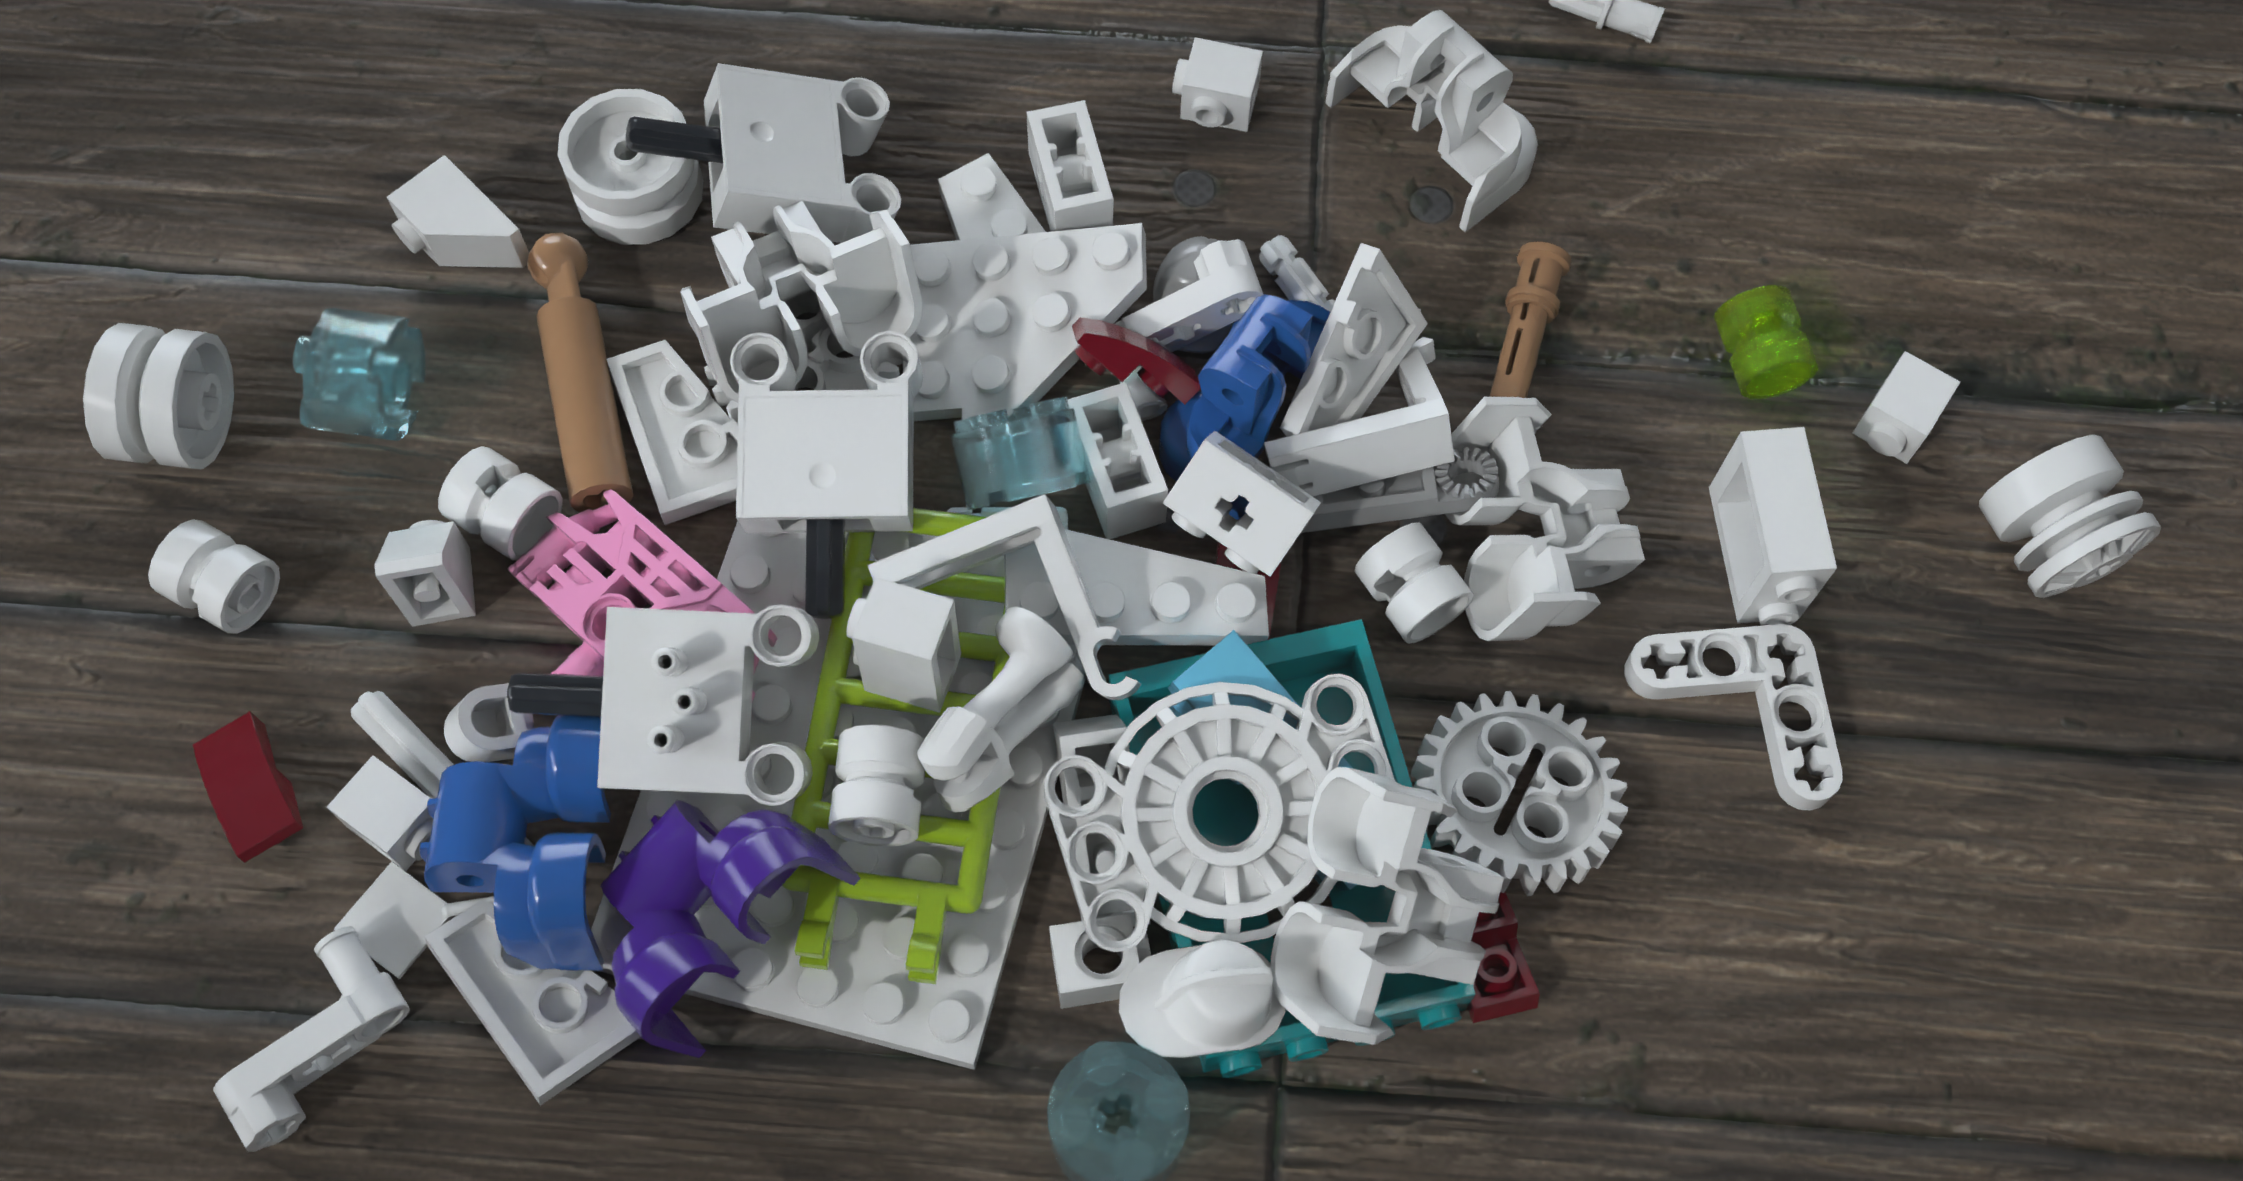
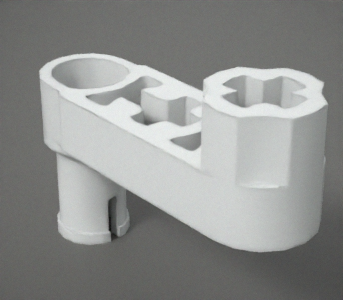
[1111,239,1263,421]
[213,926,410,1152]

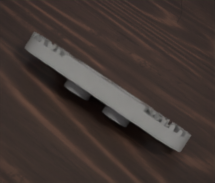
[1301,447,1500,533]

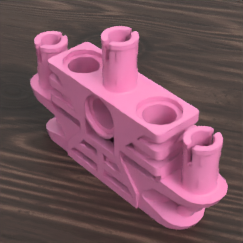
[507,489,777,702]

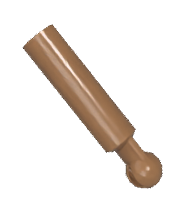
[527,233,634,512]

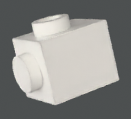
[1172,37,1263,132]

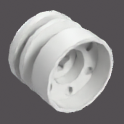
[1979,435,2161,598]

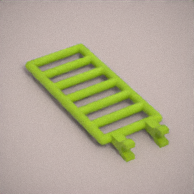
[782,508,1009,985]

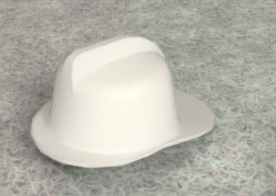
[1119,939,1285,1058]

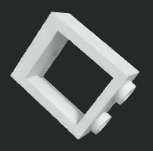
[1709,427,1837,626]

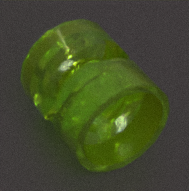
[1714,285,1818,399]

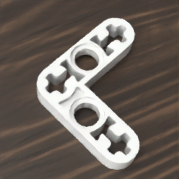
[1624,624,1843,811]

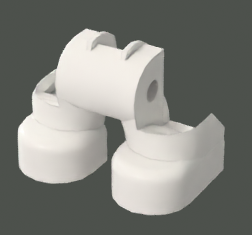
[1325,10,1538,232]
[681,201,923,403]
[1445,397,1645,641]
[1271,767,1504,1045]

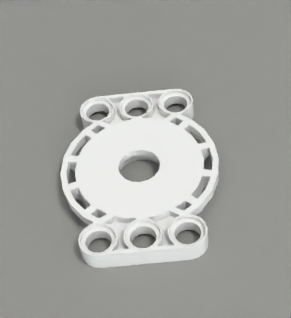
[1043,674,1395,952]

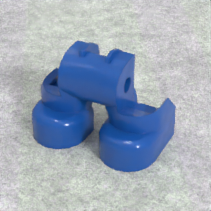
[1159,294,1330,520]
[420,715,611,970]

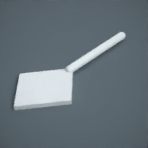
[334,862,494,979]

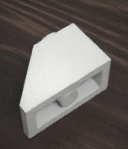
[387,155,529,268]
[375,520,476,627]

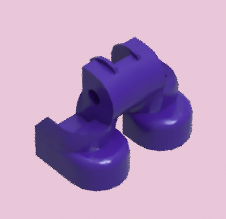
[601,800,861,1058]

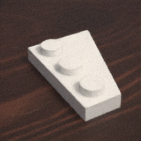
[1280,243,1428,437]
[606,340,738,525]
[424,898,641,1106]

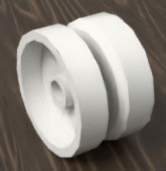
[557,89,703,245]
[83,323,234,470]

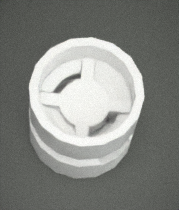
[438,446,563,561]
[148,519,280,634]
[1354,522,1474,644]
[828,725,925,847]

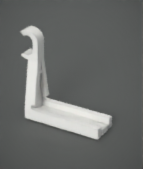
[1264,309,1455,497]
[868,494,1141,700]

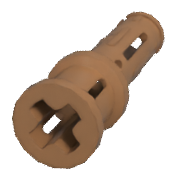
[1489,242,1571,398]

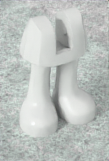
[917,607,1084,812]

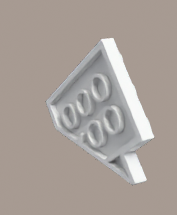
[903,223,1147,466]

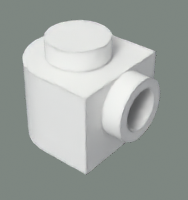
[444,683,534,762]

